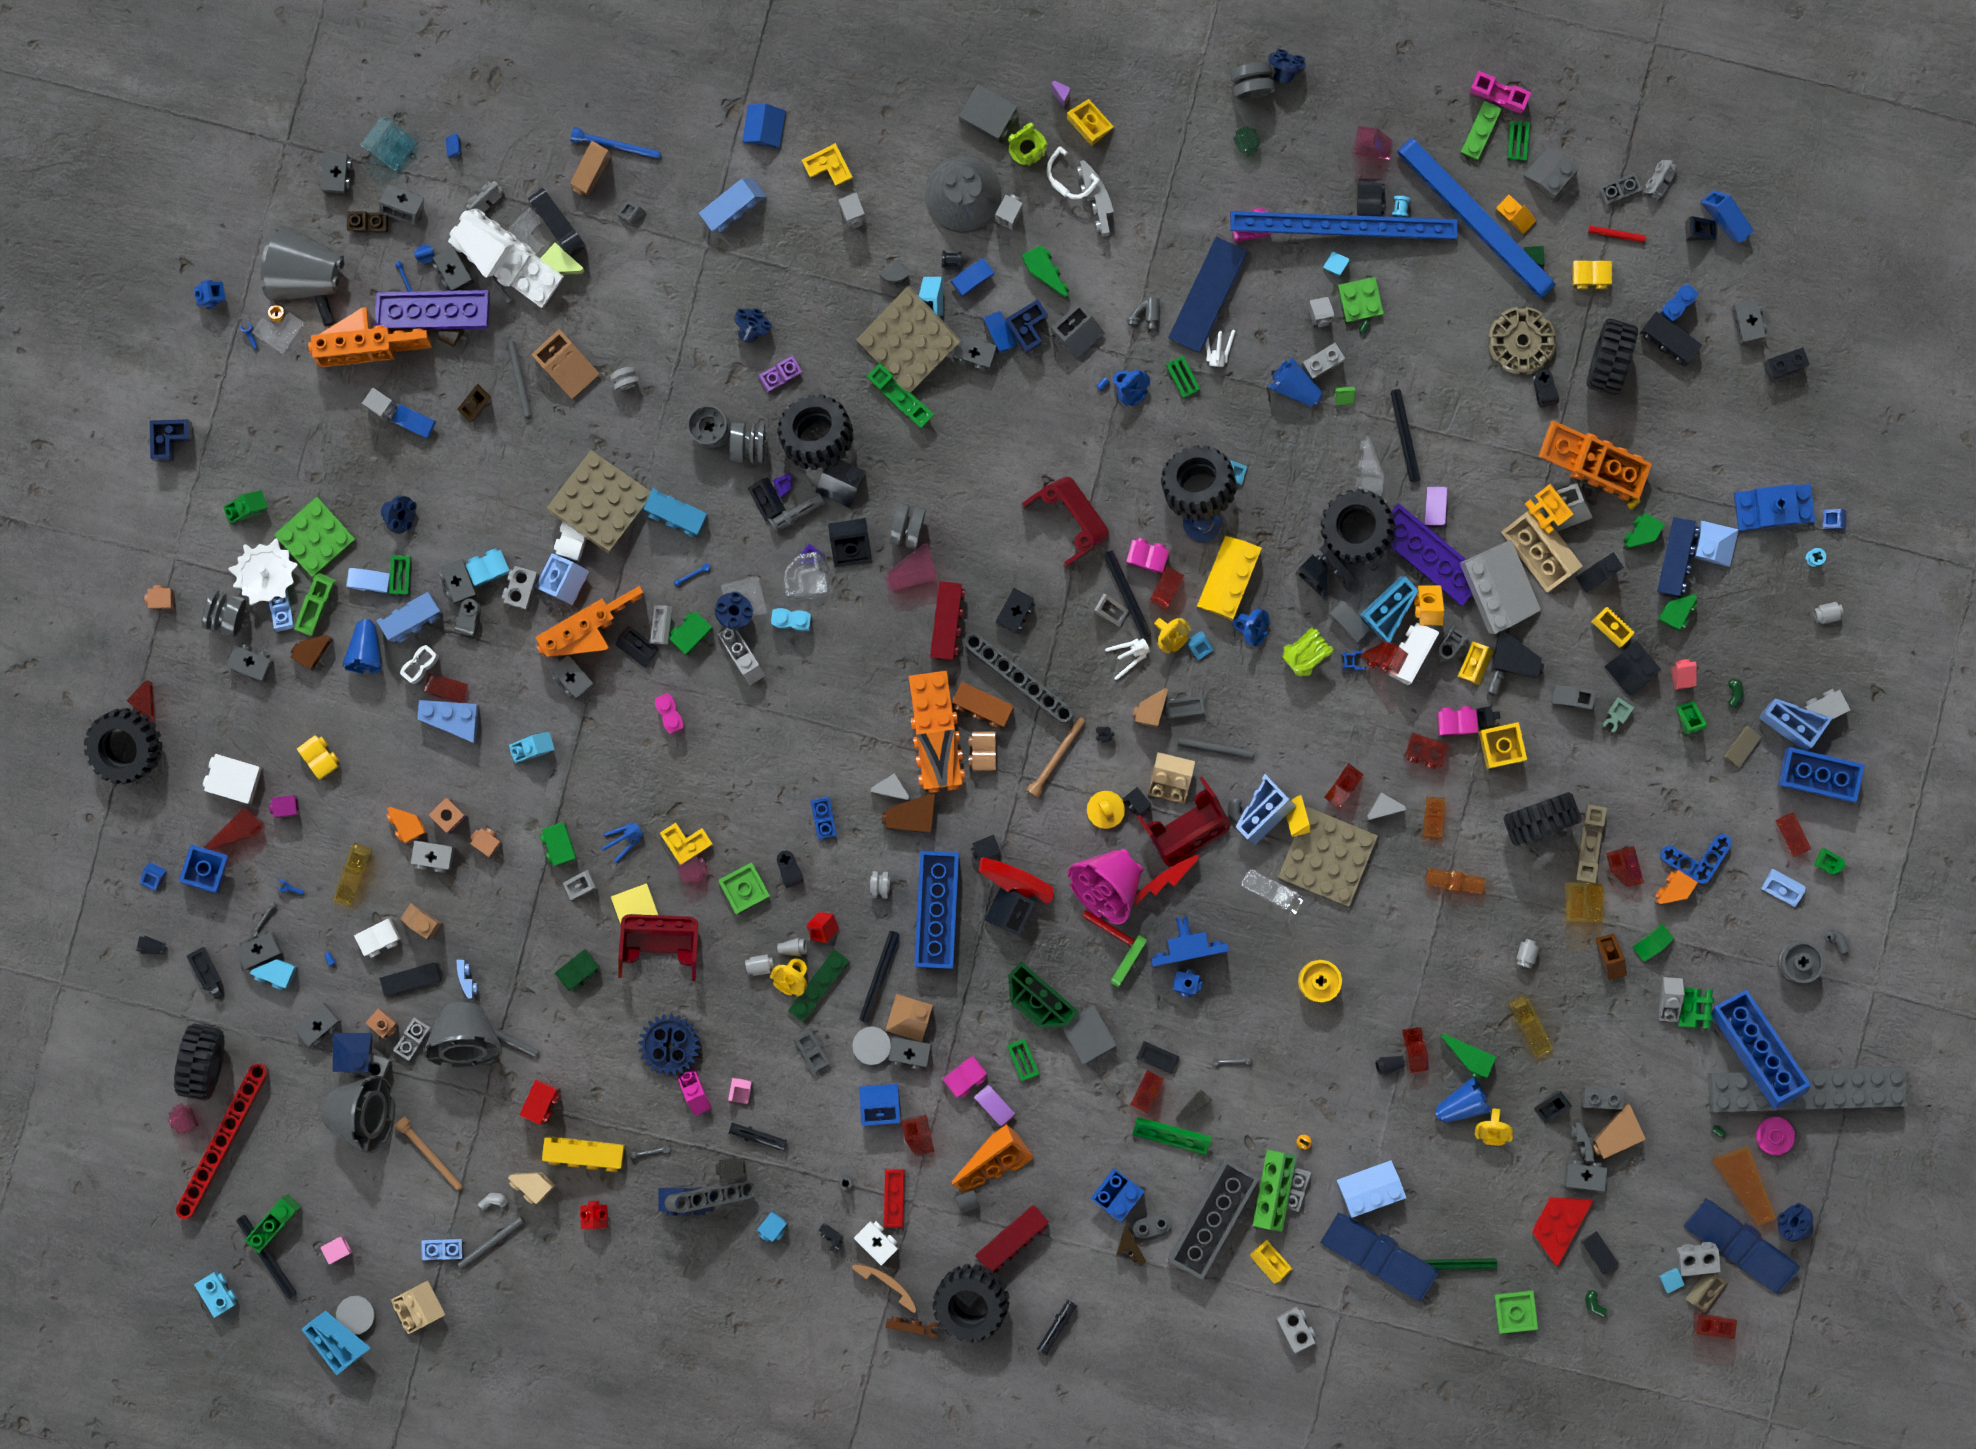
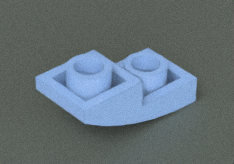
[346,568,390,594]
[269,589,294,632]
[457,960,478,999]
[421,1239,462,1260]

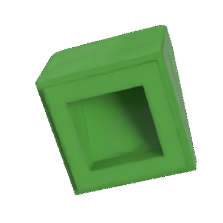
[1334,387,1355,405]

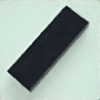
[379,962,441,996]

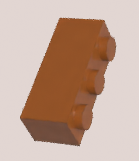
[952,682,1014,729]

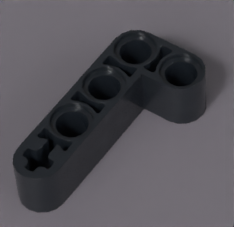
[527,188,586,257]

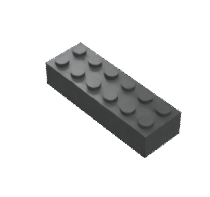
[1168,1158,1259,1280]

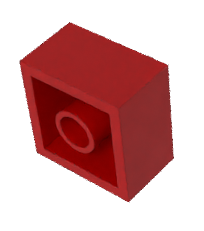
[519,1079,561,1125]

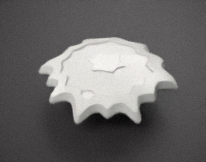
[228,538,298,605]

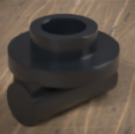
[1096,726,1115,743]

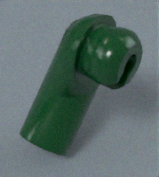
[1585,1290,1607,1318]

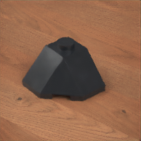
[1296,554,1328,599]

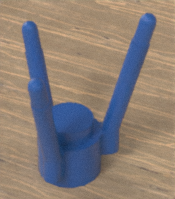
[602,822,643,863]

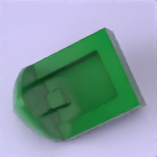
[1814,848,1846,875]

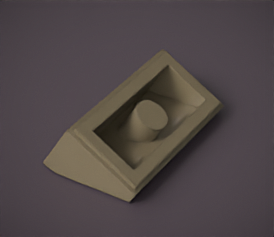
[1724,725,1761,768]
[1686,1273,1727,1314]

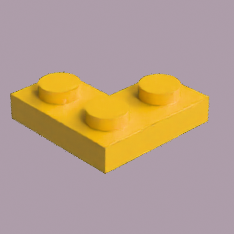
[802,143,853,186]
[660,822,713,865]

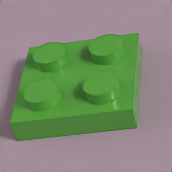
[1338,277,1384,323]
[718,862,770,914]
[1494,1290,1538,1334]

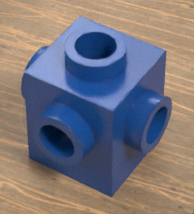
[194,280,226,309]
[1172,969,1202,998]

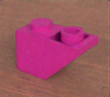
[677,1069,712,1116]

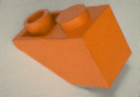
[386,807,427,843]
[1655,870,1698,904]

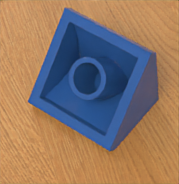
[742,104,786,148]

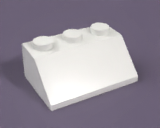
[1387,623,1439,685]

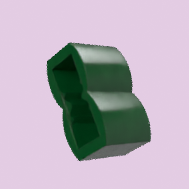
[555,949,600,991]

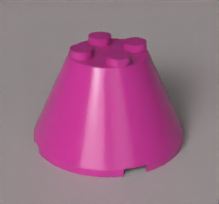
[1067,849,1143,924]

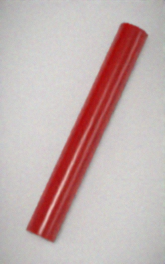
[1588,225,1646,243]
[1082,910,1135,946]

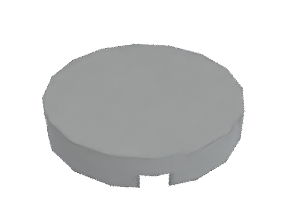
[852,1026,891,1065]
[336,1295,375,1334]

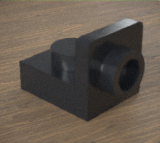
[819,1223,844,1253]

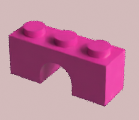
[1469,71,1531,114]

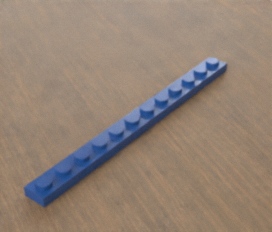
[1230,211,1457,240]

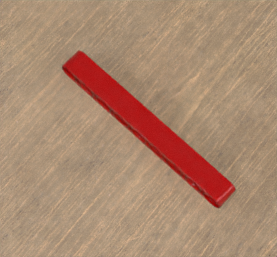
[176,1063,269,1219]

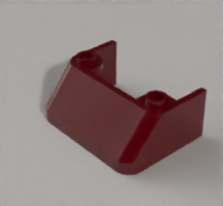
[1022,477,1109,569]
[1137,776,1231,866]
[618,914,698,981]

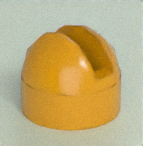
[268,305,284,322]
[1296,1134,1312,1150]

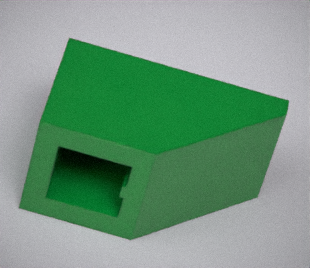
[223,490,268,524]
[1623,513,1665,549]
[1657,594,1698,631]

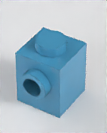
[758,1211,788,1242]

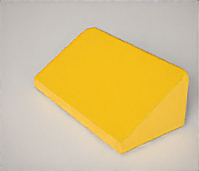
[1458,642,1494,685]
[1286,795,1311,837]
[1250,1240,1292,1284]

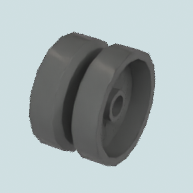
[1230,62,1275,100]
[890,503,926,550]
[1777,941,1825,983]

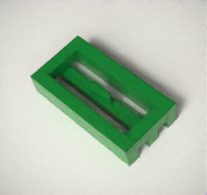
[1507,121,1530,161]
[1166,356,1200,398]
[389,555,411,595]
[1007,1038,1039,1081]

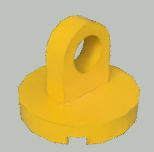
[1154,618,1191,654]
[1087,791,1125,829]
[770,958,807,996]
[1475,1108,1514,1146]

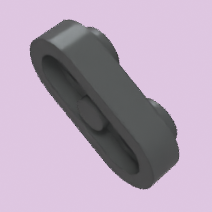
[1133,1213,1171,1238]

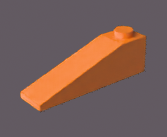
[951,1124,1034,1193]

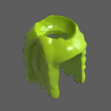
[1008,123,1048,166]
[1282,627,1334,676]

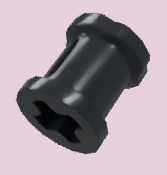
[941,251,962,269]

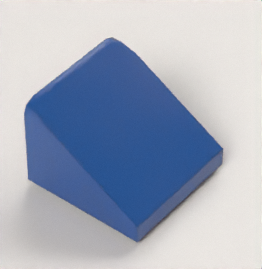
[445,133,462,157]
[1823,509,1846,529]
[139,862,166,891]

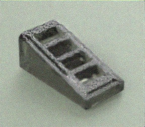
[1175,1090,1212,1122]

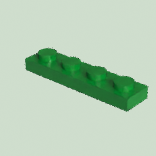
[1132,1117,1212,1155]

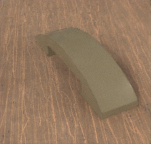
[1576,805,1607,883]

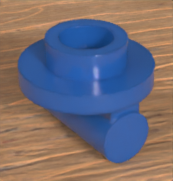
[414,244,435,264]

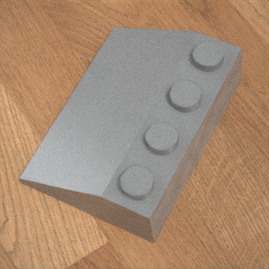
[1459,540,1541,634]

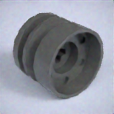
[687,405,731,449]
[730,422,768,464]
[202,590,246,637]

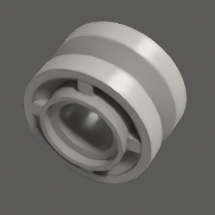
[610,367,640,391]
[870,871,890,899]

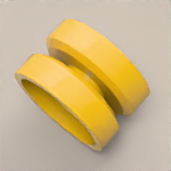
[1298,960,1342,1002]

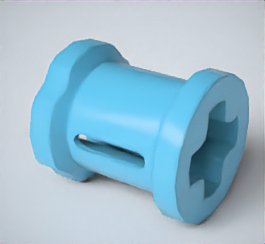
[1391,196,1411,218]
[1805,548,1826,567]

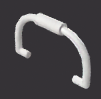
[1046,147,1100,199]

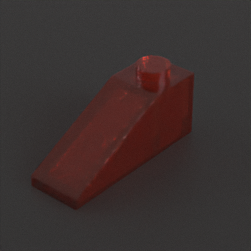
[204,807,264,850]

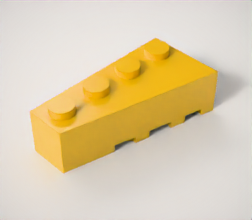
[542,1136,625,1172]

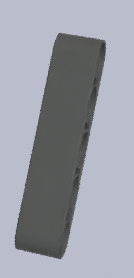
[665,1181,756,1213]

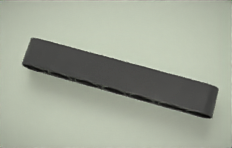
[965,633,1073,723]

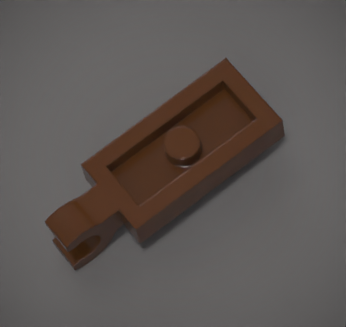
[885,1316,939,1338]

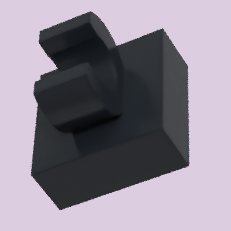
[1476,706,1500,728]

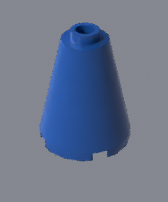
[1268,357,1322,407]
[343,619,381,674]
[1435,1077,1491,1123]

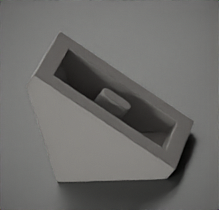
[1094,594,1129,627]
[871,773,909,801]
[1366,793,1406,820]
[563,870,598,900]

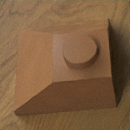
[1132,688,1168,728]
[885,994,933,1042]

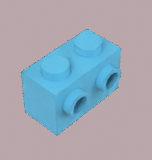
[194,1271,237,1318]

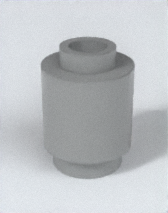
[1813,602,1844,624]
[1516,939,1540,969]
[745,954,774,976]

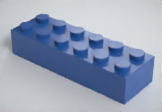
[914,851,959,969]
[1711,989,1811,1111]

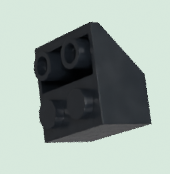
[985,887,1036,937]

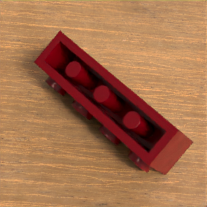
[930,581,965,661]
[975,1204,1049,1273]

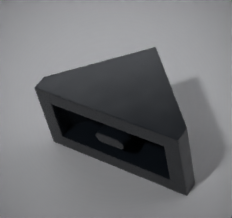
[1685,216,1716,240]
[1534,1090,1572,1124]

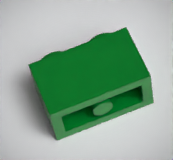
[669,611,713,656]
[540,822,577,866]

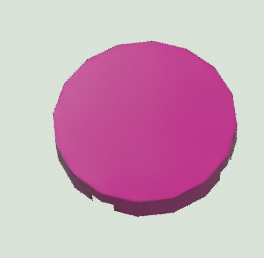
[1756,1117,1795,1155]

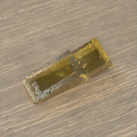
[333,843,373,907]
[1507,994,1553,1058]

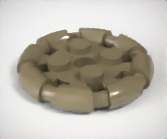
[1488,307,1557,375]

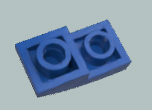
[951,258,995,297]
[392,404,436,439]
[810,796,837,839]

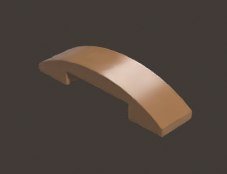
[851,1264,917,1313]

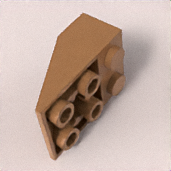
[531,329,600,399]

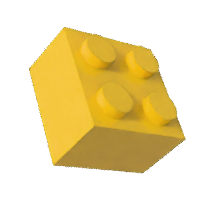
[1479,722,1527,769]

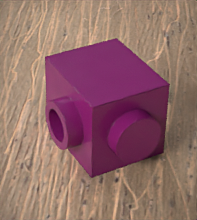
[269,795,300,818]

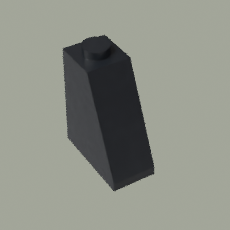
[1575,552,1624,593]
[1491,631,1544,678]

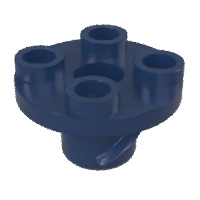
[1268,49,1306,83]
[734,308,772,343]
[381,495,417,534]
[1183,515,1221,542]
[714,591,754,630]
[1777,1203,1814,1242]

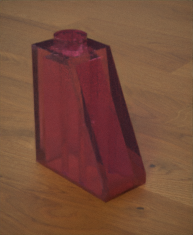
[1352,126,1392,159]
[885,542,937,592]

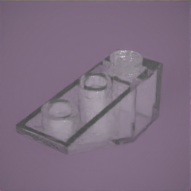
[1355,435,1384,497]
[1241,868,1304,915]

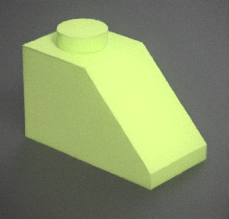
[540,243,585,275]

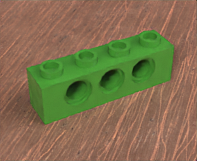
[1253,1150,1297,1232]

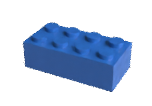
[1777,747,1865,803]

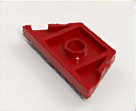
[1531,1197,1593,1266]

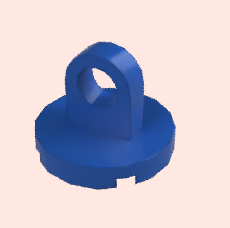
[1113,370,1151,406]
[1232,608,1270,647]

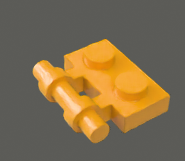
[1525,484,1574,534]

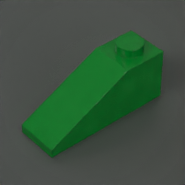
[1440,1033,1496,1080]

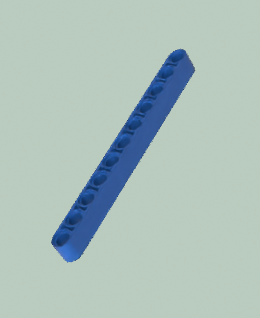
[1397,138,1556,299]

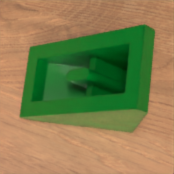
[1676,701,1708,735]
[1632,923,1674,962]

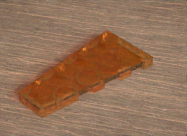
[1712,1146,1776,1225]

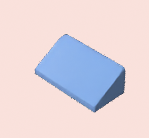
[1761,869,1806,907]

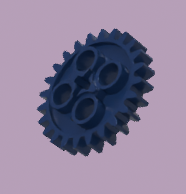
[638,1014,701,1076]

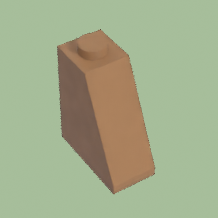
[570,141,612,196]
[400,903,443,940]
[1592,1104,1646,1159]

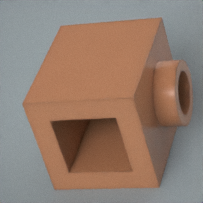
[144,585,175,610]
[470,828,502,858]
[366,1008,398,1038]

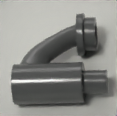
[1126,298,1160,329]

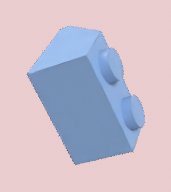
[535,554,589,605]

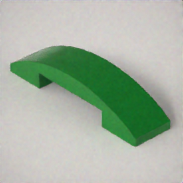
[867,363,934,429]

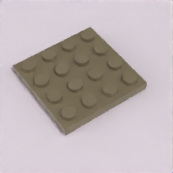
[856,286,962,393]
[546,450,651,554]
[1277,807,1378,907]

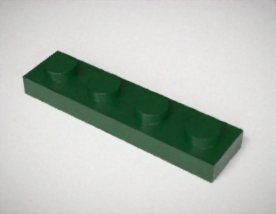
[788,949,849,1022]

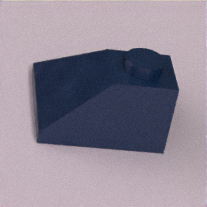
[333,1033,372,1072]

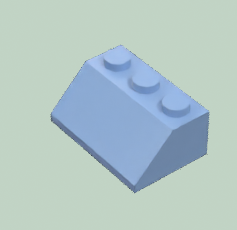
[1337,1160,1406,1218]

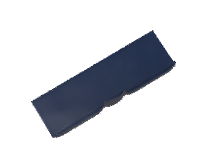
[1168,236,1247,353]
[1684,1198,1800,1294]
[1320,1212,1439,1302]

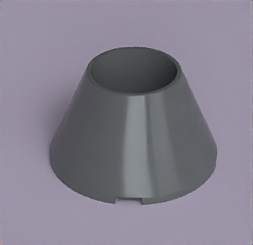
[424,1002,502,1068]
[323,1076,395,1153]

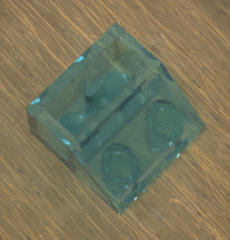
[360,115,418,173]

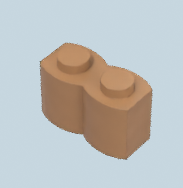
[969,732,996,771]

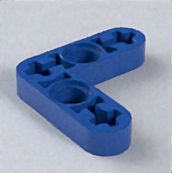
[1660,834,1731,884]

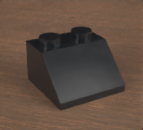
[815,459,866,508]
[828,518,872,567]
[1604,640,1661,696]

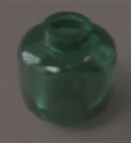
[1233,125,1261,155]

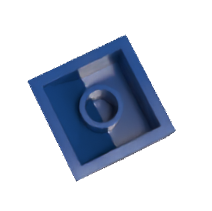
[179,845,228,895]

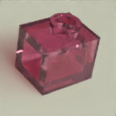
[676,856,708,884]
[168,1103,199,1134]

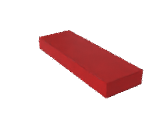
[884,1169,904,1228]

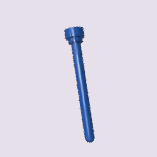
[570,127,661,159]

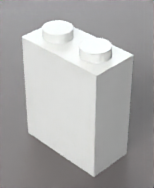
[203,754,263,804]

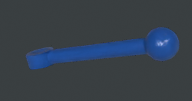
[395,261,414,292]
[674,563,710,587]

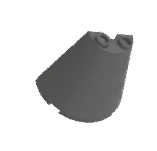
[260,226,345,301]

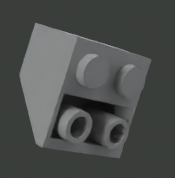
[1547,482,1593,531]

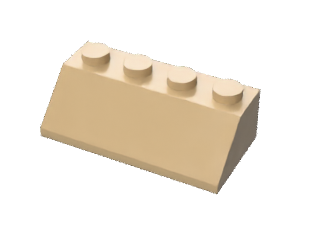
[1501,509,1583,593]

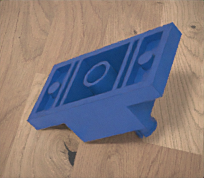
[1733,484,1815,531]
[1150,916,1229,967]

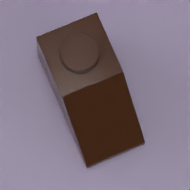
[290,635,333,671]
[1595,934,1627,980]

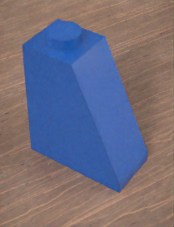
[1700,190,1754,243]

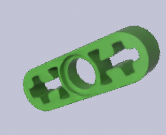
[1110,935,1147,987]

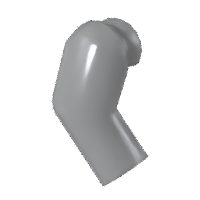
[478,1193,508,1211]

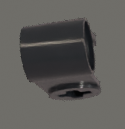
[1532,369,1559,408]
[776,850,804,889]

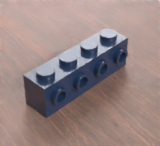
[1657,517,1700,598]

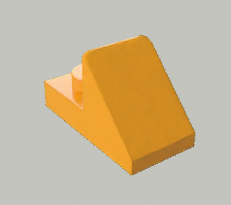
[1495,194,1536,235]

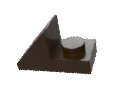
[457,384,492,423]
[1116,1226,1146,1265]

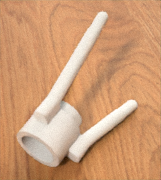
[1205,330,1235,367]
[1105,639,1150,680]

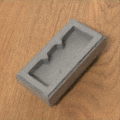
[650,605,672,645]

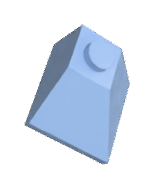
[1692,521,1738,567]

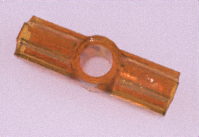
[1425,868,1485,894]

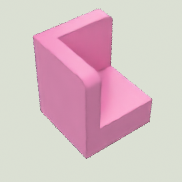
[728,1078,752,1104]
[321,1235,352,1264]

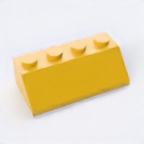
[1197,536,1262,621]

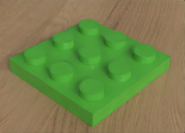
[274,497,356,577]

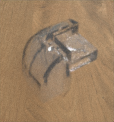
[784,551,831,600]

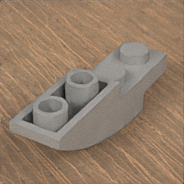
[1077,160,1114,237]

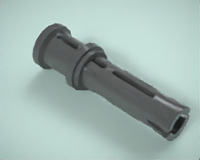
[768,494,825,535]

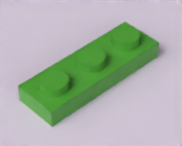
[1460,101,1502,161]

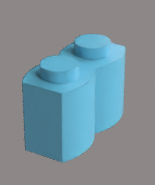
[465,548,510,587]
[771,608,812,632]

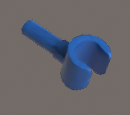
[240,322,258,349]
[276,878,304,895]

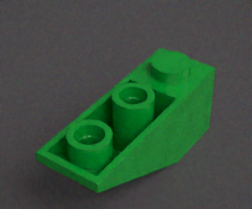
[1021,245,1070,299]
[244,1194,301,1253]

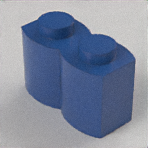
[1659,284,1698,323]

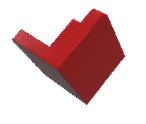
[806,912,839,943]

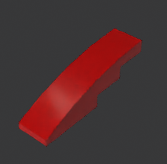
[1133,855,1199,905]
[979,857,1054,904]

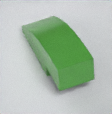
[294,573,337,636]

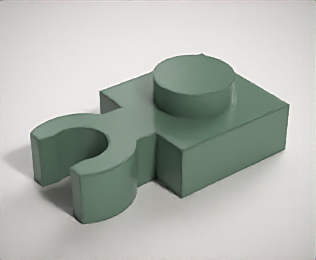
[1602,697,1634,733]

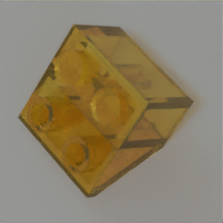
[1564,882,1603,923]

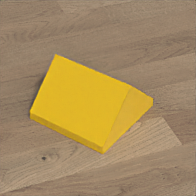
[1067,99,1114,146]

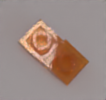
[1422,796,1445,839]

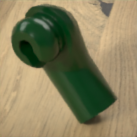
[1728,678,1744,708]

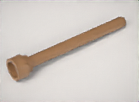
[1026,718,1085,798]
[394,1116,463,1191]

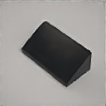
[748,478,786,521]
[615,626,659,667]
[1581,1231,1618,1275]

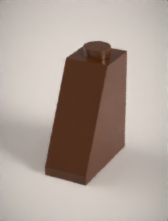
[882,794,935,833]

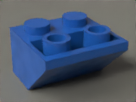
[859,1084,901,1126]
[1090,1168,1145,1222]

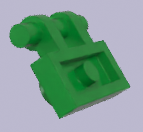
[1679,988,1714,1029]

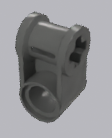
[455,599,481,637]
[1437,623,1469,661]

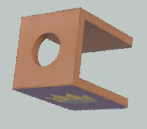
[429,797,468,834]

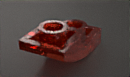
[423,673,468,703]
[1775,812,1811,857]

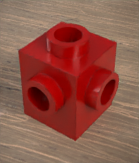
[580,1201,608,1229]

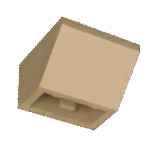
[1147,752,1195,804]
[508,1172,556,1204]
[391,1281,445,1334]

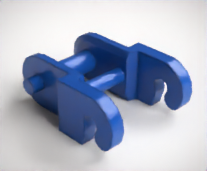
[1341,651,1366,670]

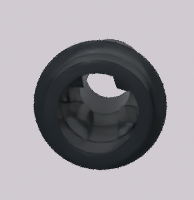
[136,935,166,955]
[1375,1056,1405,1076]

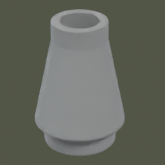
[777,937,807,957]

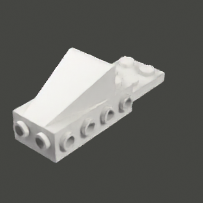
[448,209,564,308]

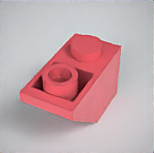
[1671,659,1697,690]

